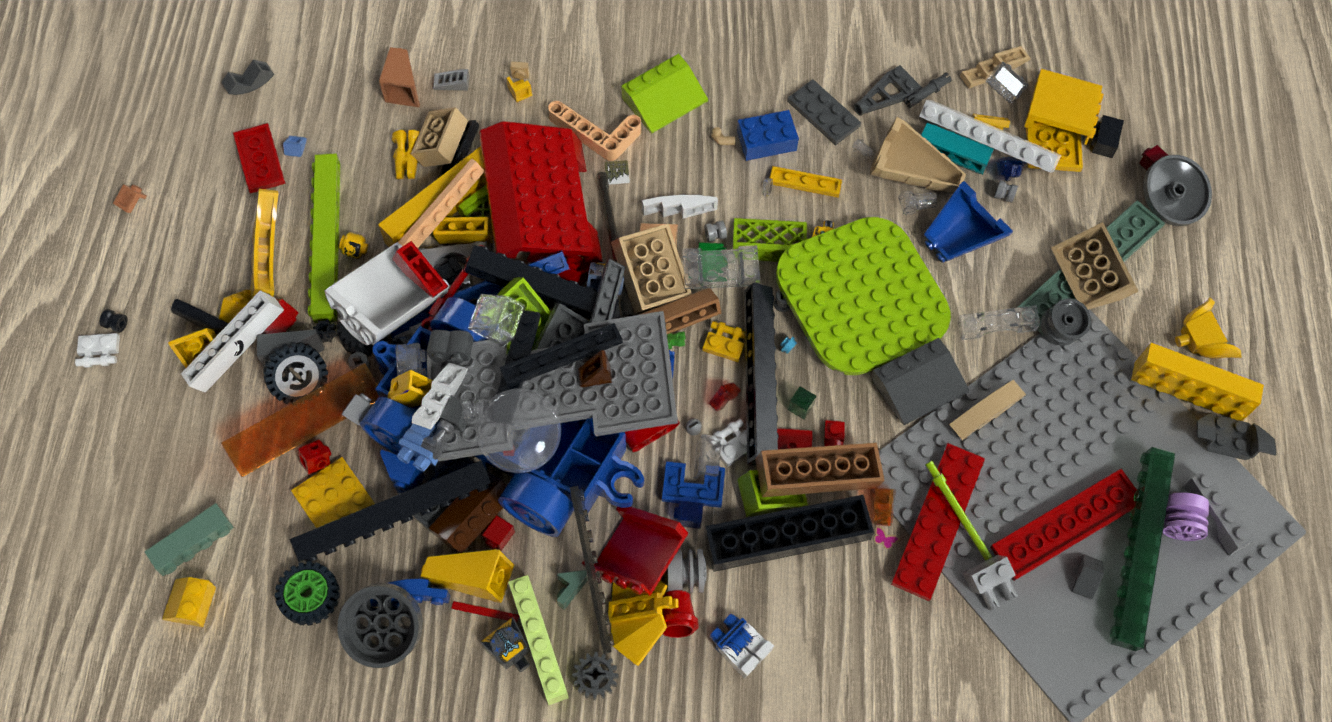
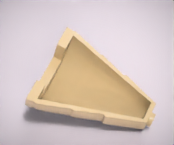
[869,117,966,193]

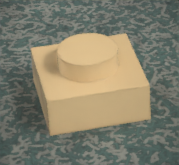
[510,62,530,79]

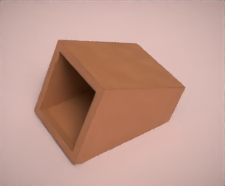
[379,47,420,107]

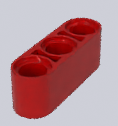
[625,421,680,452]

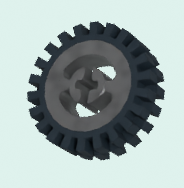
[263,342,328,405]

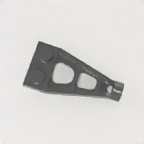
[854,65,922,116]

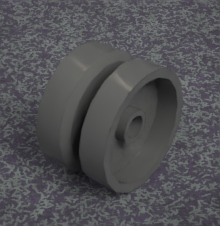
[1040,298,1091,346]

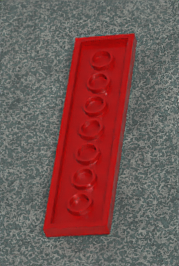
[891,443,985,602]
[990,468,1146,581]

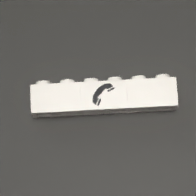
[181,290,284,392]

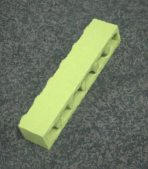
[508,575,569,705]

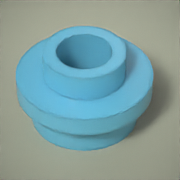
[780,336,797,354]

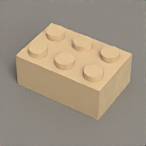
[411,107,468,167]

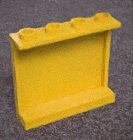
[1024,69,1104,145]

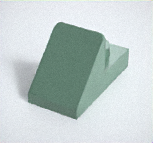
[557,570,590,610]

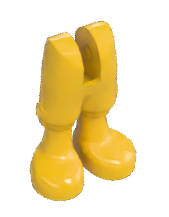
[392,130,420,179]

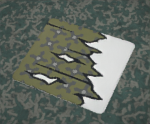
[605,160,630,185]

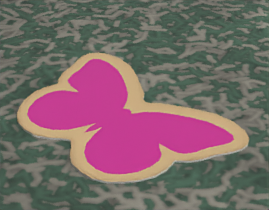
[874,526,900,549]

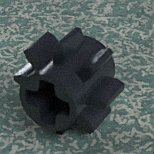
[313,319,337,343]

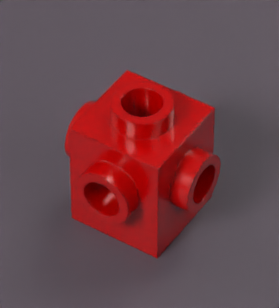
[297,439,331,474]

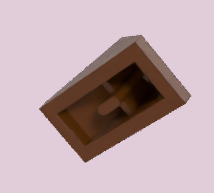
[578,350,612,388]

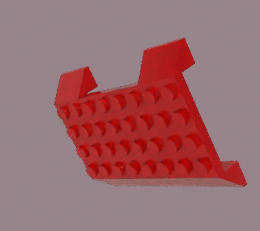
[479,121,603,264]

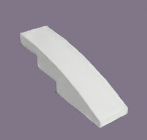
[642,195,718,219]
[412,362,468,429]

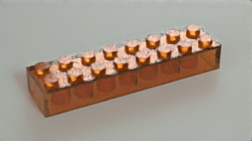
[221,363,379,477]

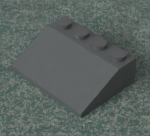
[872,338,969,425]

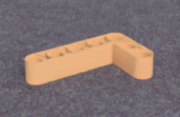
[548,101,641,161]

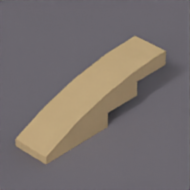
[960,46,1031,89]
[949,380,1026,441]

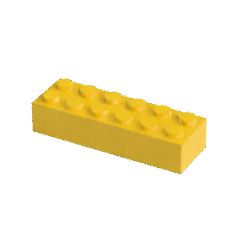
[1131,343,1264,421]

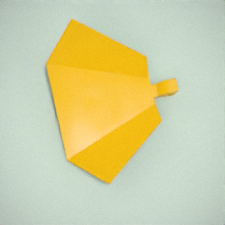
[608,580,678,666]

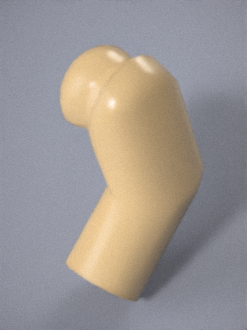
[711,127,735,145]

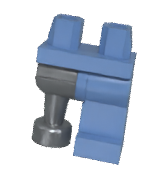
[397,419,455,472]

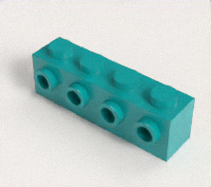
[921,123,994,175]

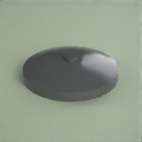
[1143,155,1212,226]

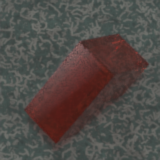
[709,382,741,411]

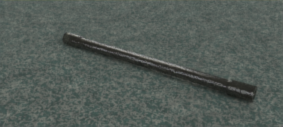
[596,172,634,317]

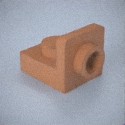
[113,184,147,213]

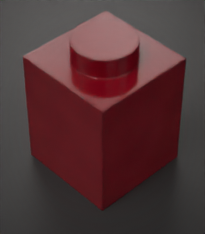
[1139,145,1168,171]

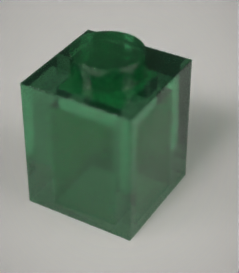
[788,386,817,420]

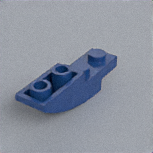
[370,579,450,608]

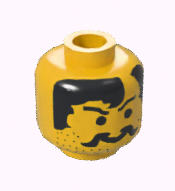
[339,232,368,259]

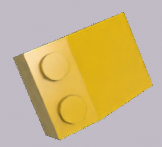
[168,328,217,368]

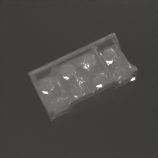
[681,245,760,289]

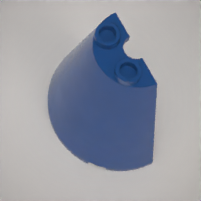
[924,181,1013,263]

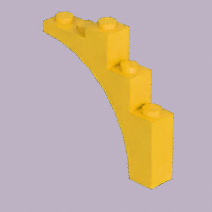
[250,189,278,299]

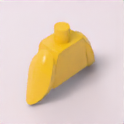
[1175,297,1242,359]

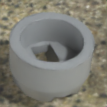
[686,418,702,435]

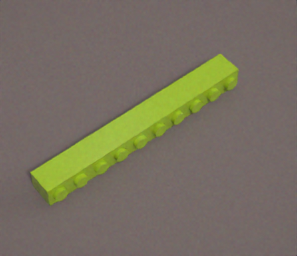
[308,153,340,323]

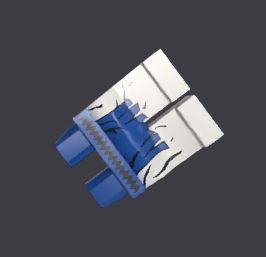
[710,614,774,679]

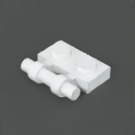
[75,333,120,368]
[708,419,747,468]

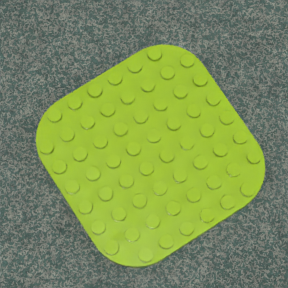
[776,217,951,375]

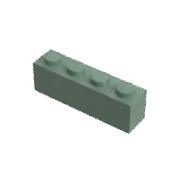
[144,503,234,576]

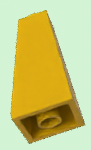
[421,549,514,603]

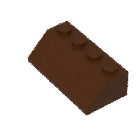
[428,473,507,554]

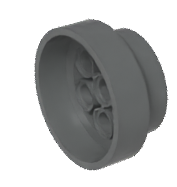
[337,583,423,668]

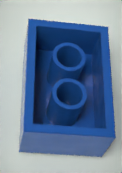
[737,110,799,161]

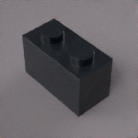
[1090,115,1124,158]

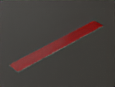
[451,601,519,623]

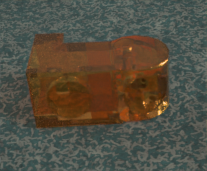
[874,488,896,526]

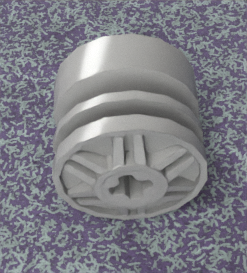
[667,549,707,593]

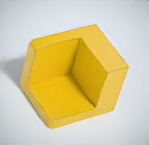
[506,76,532,102]

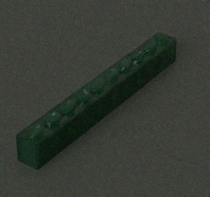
[1110,447,1175,652]

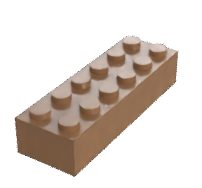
[756,443,885,497]

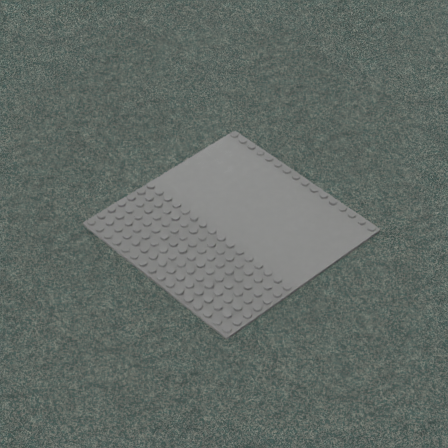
[871,309,1306,722]

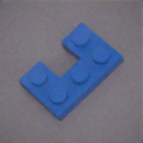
[662,461,725,508]

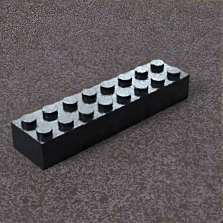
[704,495,874,572]

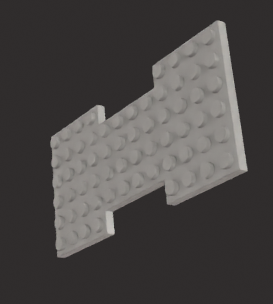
[427,311,678,461]

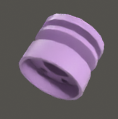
[1162,493,1209,541]

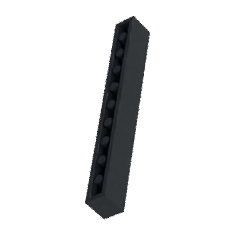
[744,282,779,466]
[290,460,493,563]

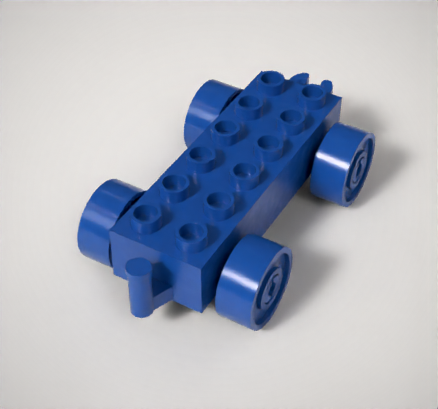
[360,297,644,537]

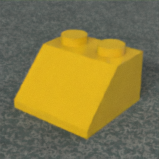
[162,577,216,627]

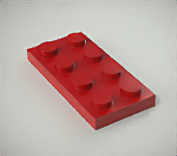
[233,123,286,194]

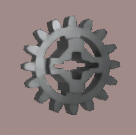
[572,652,619,700]

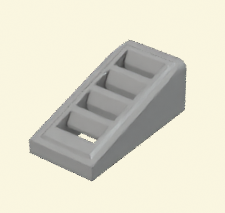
[433,69,469,91]

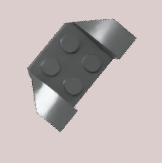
[1197,413,1276,460]

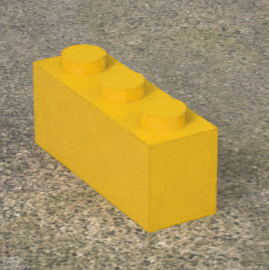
[433,217,494,244]

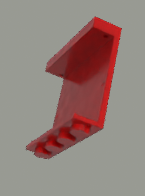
[581,507,688,596]

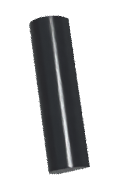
[437,120,479,179]
[171,299,228,335]

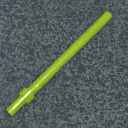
[925,460,992,561]

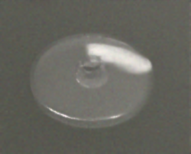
[476,389,561,473]

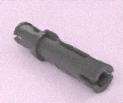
[904,72,952,108]

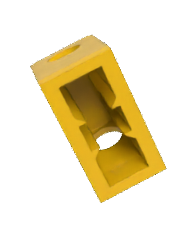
[388,370,433,407]

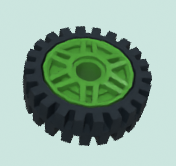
[275,561,340,626]

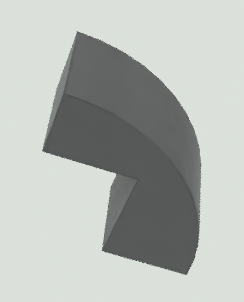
[222,60,274,95]

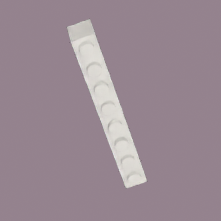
[919,100,1061,173]

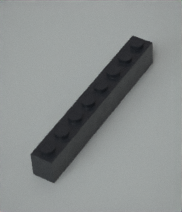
[464,245,619,320]

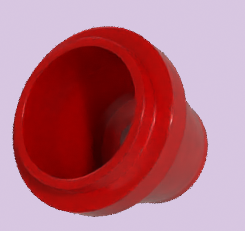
[662,590,699,638]

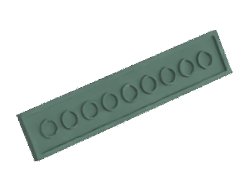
[1015,200,1165,336]

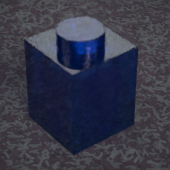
[673,501,704,529]

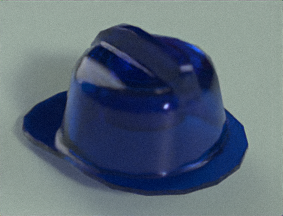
[995,157,1027,182]

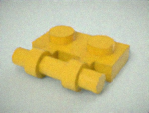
[702,321,745,362]

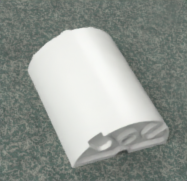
[324,242,449,345]

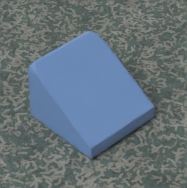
[283,136,307,157]

